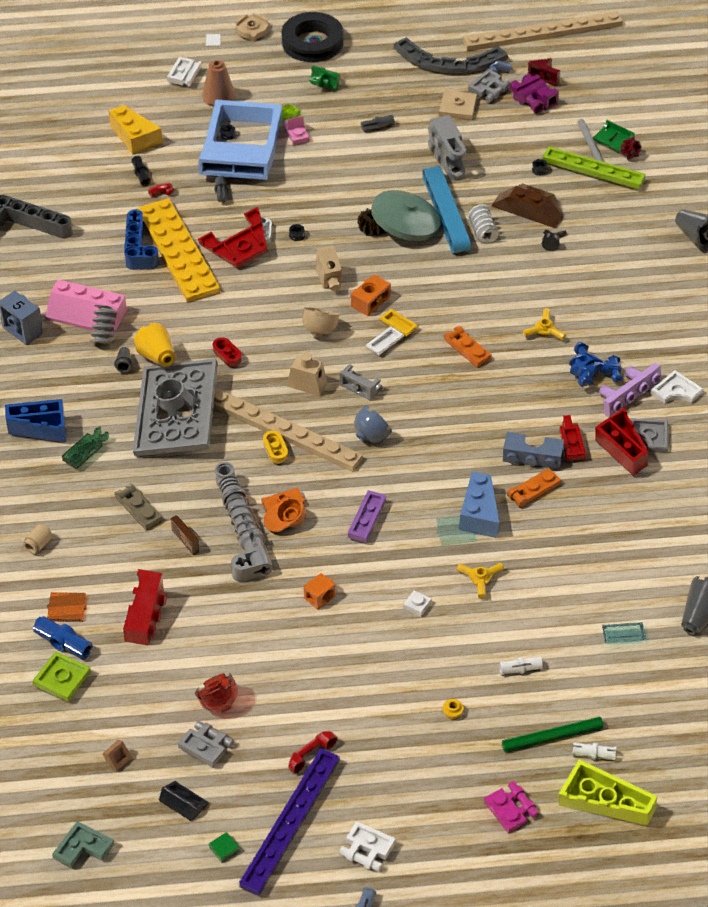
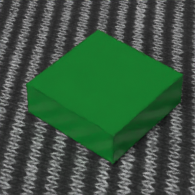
[209,832,240,862]

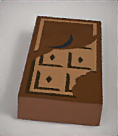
[171,515,200,555]

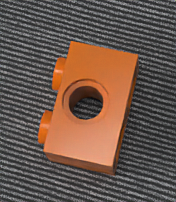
[351,274,391,316]

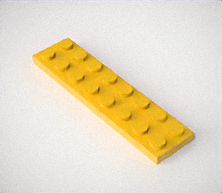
[136,198,221,303]

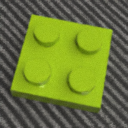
[32,651,91,702]

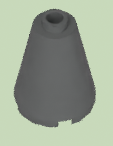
[675,210,708,250]
[681,576,708,635]

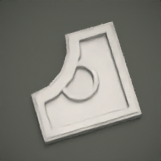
[650,370,704,404]

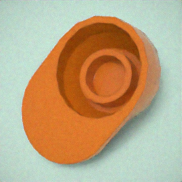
[264,497,306,532]

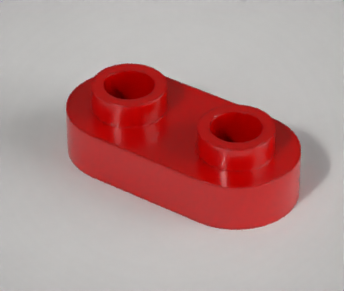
[212,337,242,366]

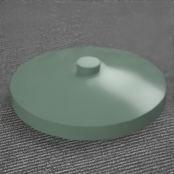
[371,190,440,241]

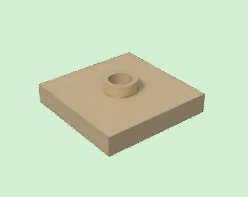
[439,90,477,120]

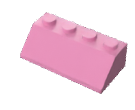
[45,280,127,333]

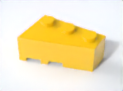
[109,105,163,155]

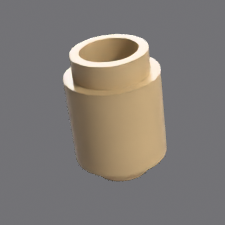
[23,525,52,554]

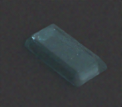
[602,622,646,643]

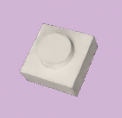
[403,590,431,617]

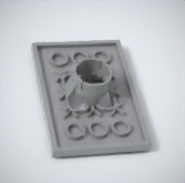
[133,358,218,456]

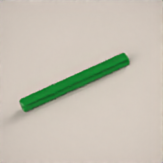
[501,716,604,752]

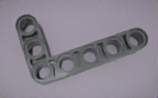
[0,195,73,238]

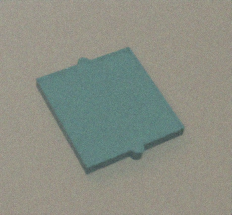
[436,516,476,546]

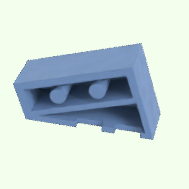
[458,471,499,538]

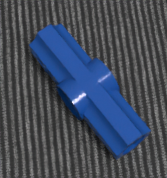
[33,616,93,659]

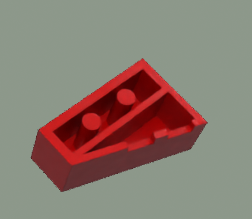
[595,407,648,476]
[123,569,167,646]

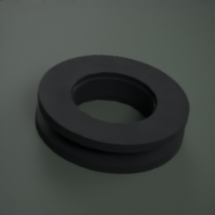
[281,12,343,62]

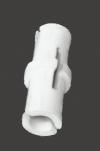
[499,656,543,675]
[572,742,616,761]

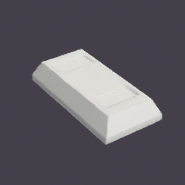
[366,326,404,356]

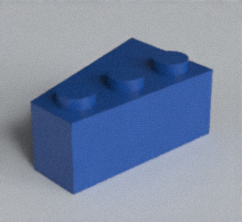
[5,399,67,442]

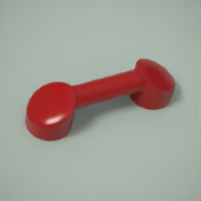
[288,731,338,774]

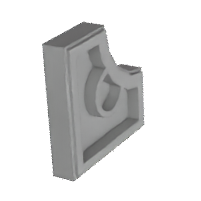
[630,418,668,453]

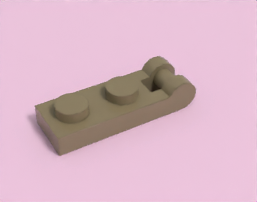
[114,483,162,531]

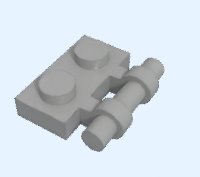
[468,69,510,103]
[178,721,234,767]

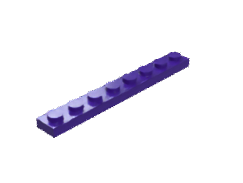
[239,748,340,896]

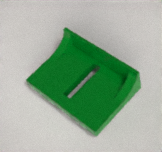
[593,120,635,153]

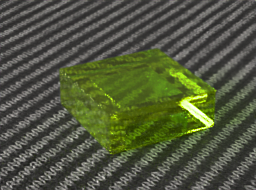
[282,103,301,121]

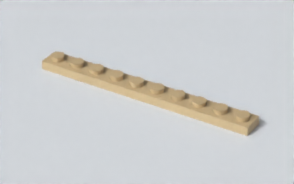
[463,11,623,51]
[192,388,363,472]

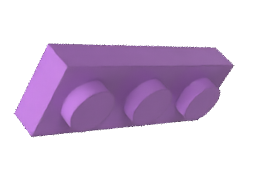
[348,490,386,543]

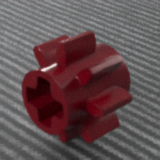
[620,137,641,159]

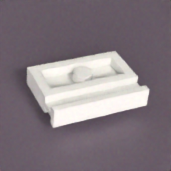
[167,57,202,87]

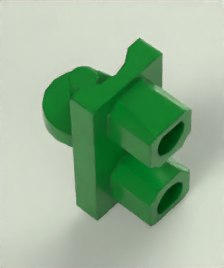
[309,66,341,91]

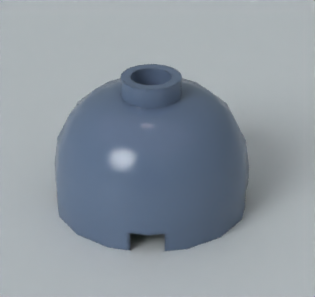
[354,406,392,443]

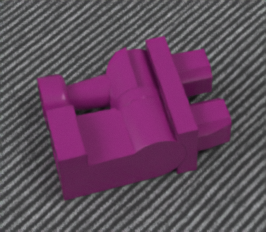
[510,73,559,114]

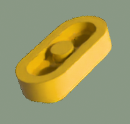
[263,430,288,464]

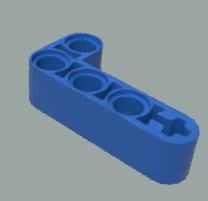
[124,209,159,270]

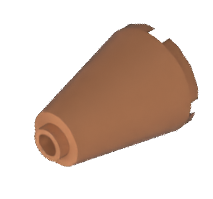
[202,60,236,106]

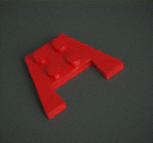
[198,207,268,268]

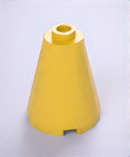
[134,323,176,367]

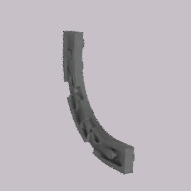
[393,37,508,74]

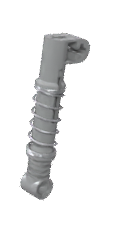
[215,462,273,582]

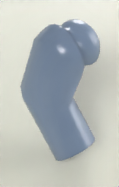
[488,61,512,73]

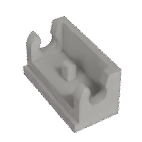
[340,364,382,401]

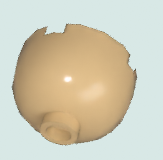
[302,307,339,338]

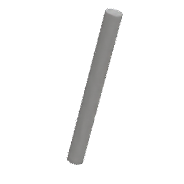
[578,119,604,162]

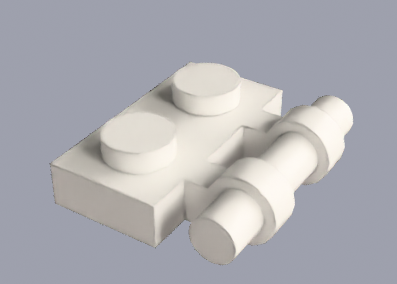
[339,821,396,872]

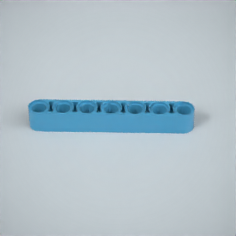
[422,166,471,254]

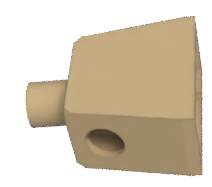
[316,245,342,291]
[287,353,327,396]

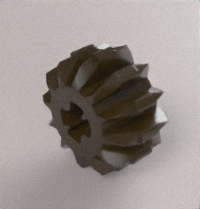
[357,208,384,236]

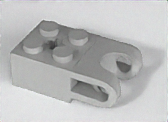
[428,115,466,180]

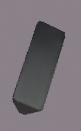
[159,781,208,821]

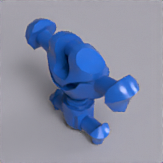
[569,342,623,387]

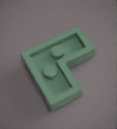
[52,821,114,868]

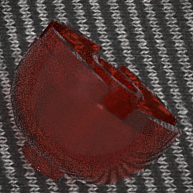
[194,673,238,712]

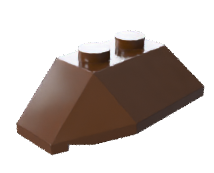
[492,183,563,228]

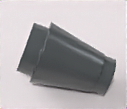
[114,347,133,373]

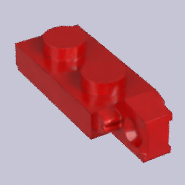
[559,415,586,461]

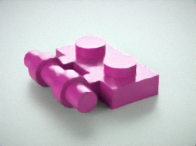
[484,781,539,834]

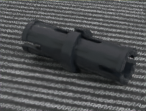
[131,156,151,186]

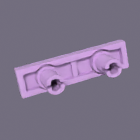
[599,363,661,417]

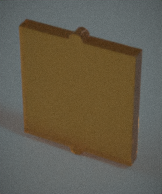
[47,592,87,622]

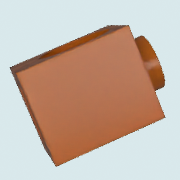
[303,573,335,610]

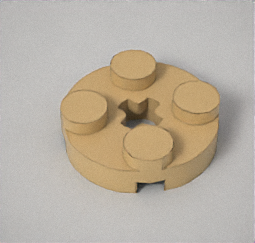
[236,14,268,41]

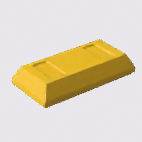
[379,309,419,337]

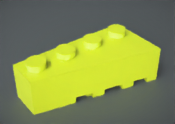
[559,759,658,826]

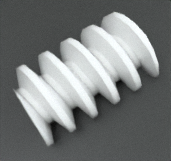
[469,204,498,243]

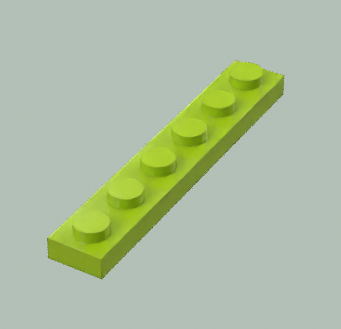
[542,146,646,190]

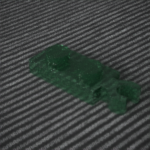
[62,426,109,469]

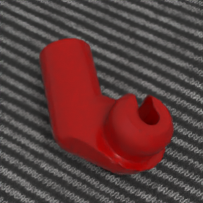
[148,183,174,197]

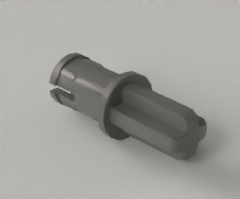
[361,115,395,131]
[214,176,228,202]

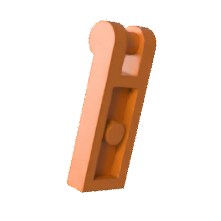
[444,325,492,368]
[507,468,561,508]

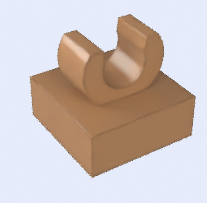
[102,740,132,771]

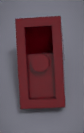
[528,58,560,87]

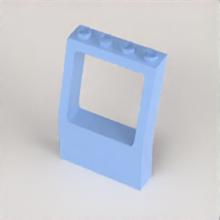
[199,100,282,180]

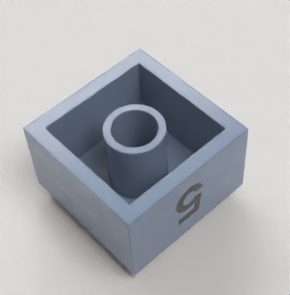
[0,290,43,345]

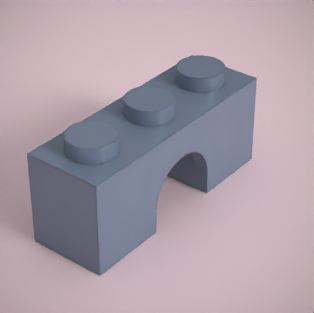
[503,432,564,469]

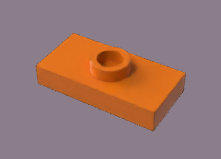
[261,488,305,512]

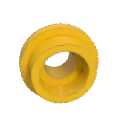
[442,699,464,719]

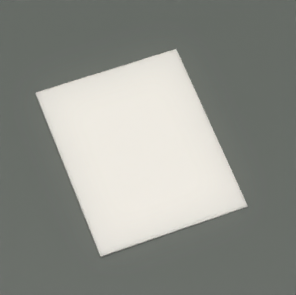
[206,34,221,46]

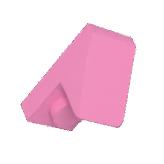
[283,116,309,146]

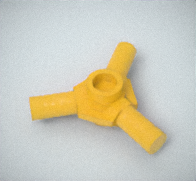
[523,308,566,340]
[456,563,504,599]

